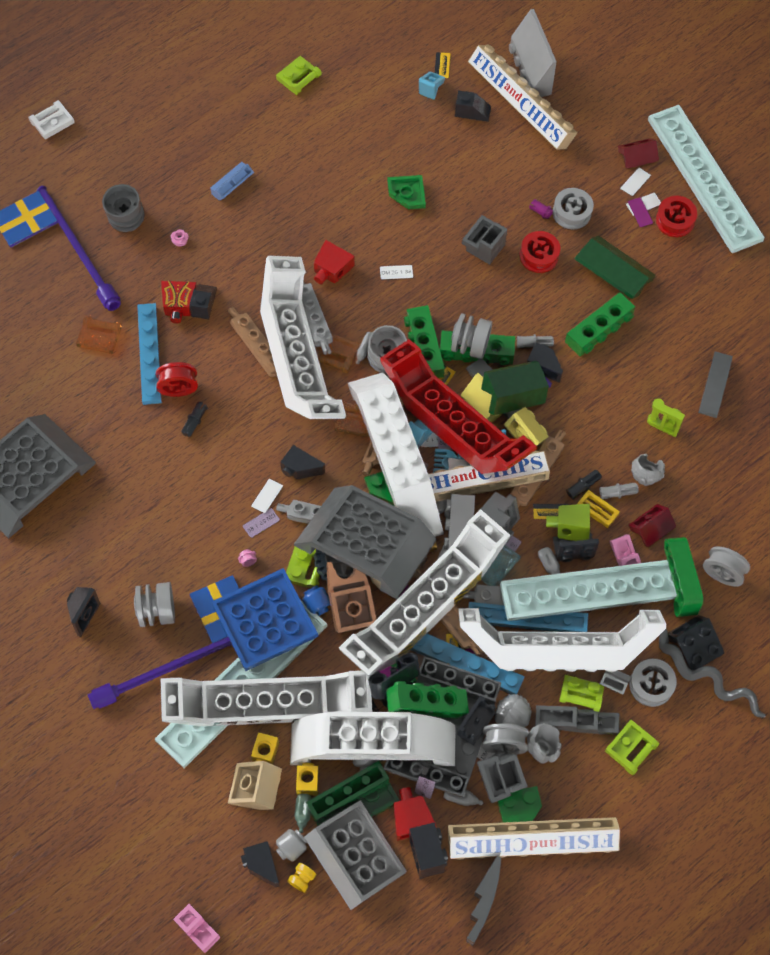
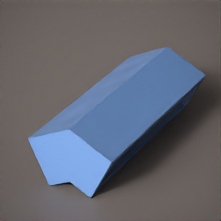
[210,162,254,200]

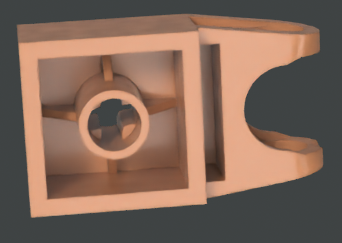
[327,562,376,633]

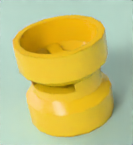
[287,863,316,893]

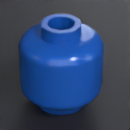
[302,585,330,616]

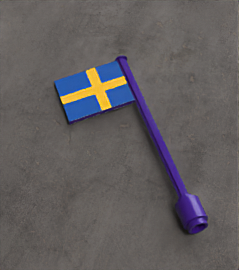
[0,186,121,311]
[87,575,239,709]

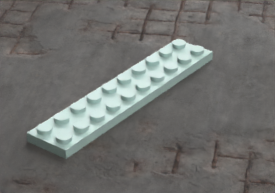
[648,105,765,253]
[500,560,677,621]
[155,601,327,768]

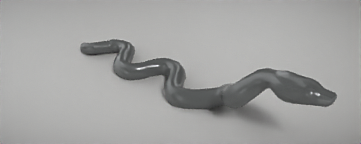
[636,613,766,718]

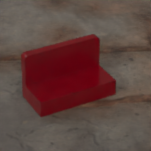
[618,138,659,168]
[629,504,676,547]

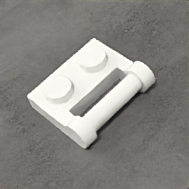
[28,100,75,140]

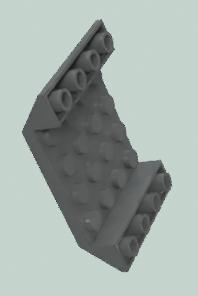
[0,414,96,539]
[294,485,436,599]
[384,656,501,798]

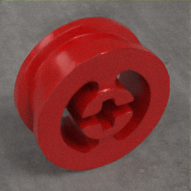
[656,195,697,238]
[519,231,561,273]
[156,362,198,397]

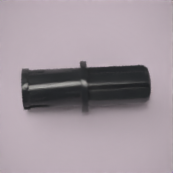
[181,402,208,437]
[566,470,602,500]

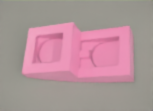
[610,534,641,566]
[173,904,220,953]

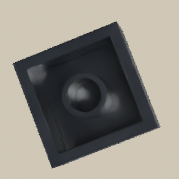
[409,822,448,879]

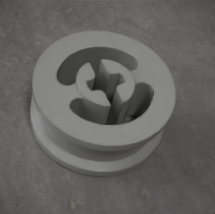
[553,188,594,230]
[703,546,750,587]
[629,659,677,707]
[482,724,529,754]

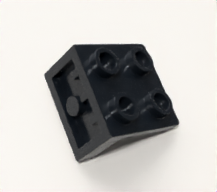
[552,533,599,562]
[668,615,724,670]

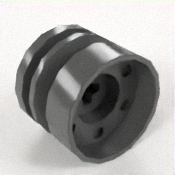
[102,184,145,232]

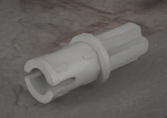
[517,334,554,348]
[599,483,639,500]

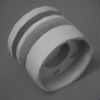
[451,313,493,359]
[368,325,407,374]
[134,582,175,627]

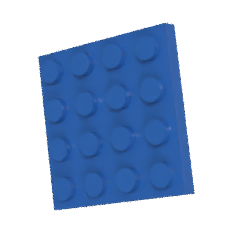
[212,568,319,672]

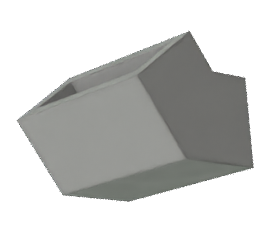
[600,670,631,695]

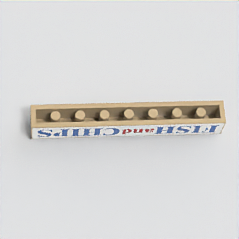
[468,44,577,150]
[428,451,550,502]
[448,817,620,860]

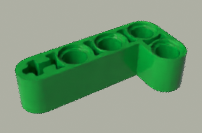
[664,537,703,617]

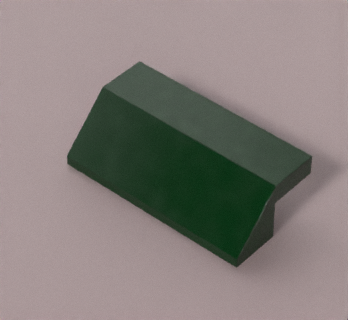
[574,235,656,299]
[481,361,549,415]
[306,761,400,826]

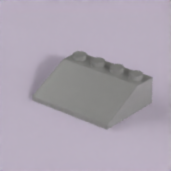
[509,9,557,97]
[304,800,407,910]

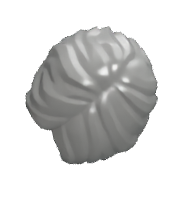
[631,454,665,486]
[494,694,532,727]
[527,723,561,763]

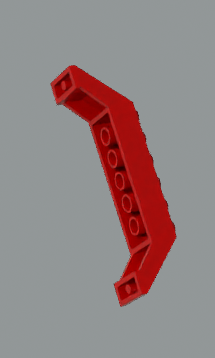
[380,339,537,474]

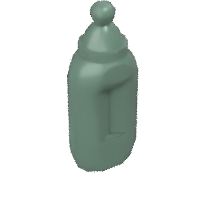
[294,794,312,833]

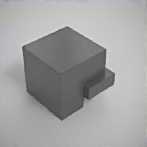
[462,215,507,265]
[481,492,520,543]
[477,752,527,803]

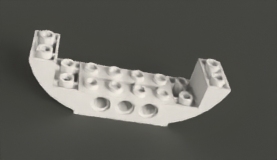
[290,712,455,766]

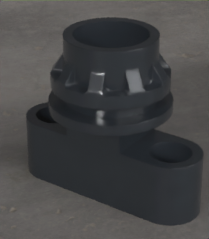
[368,653,420,709]

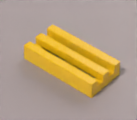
[577,490,620,528]

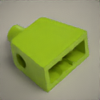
[546,504,590,541]

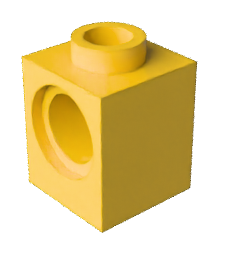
[251,732,279,765]
[296,763,319,796]

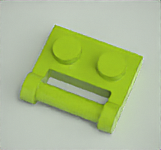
[276,56,322,95]
[647,399,685,438]
[286,547,320,589]
[559,675,604,712]
[605,720,659,775]

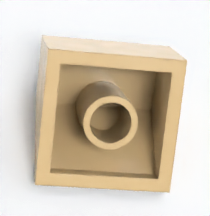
[228,761,282,810]

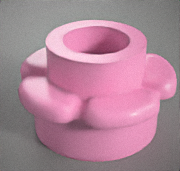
[171,229,188,247]
[238,549,257,567]

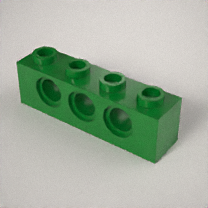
[565,292,635,357]
[404,305,445,378]
[440,331,515,365]
[386,681,469,719]

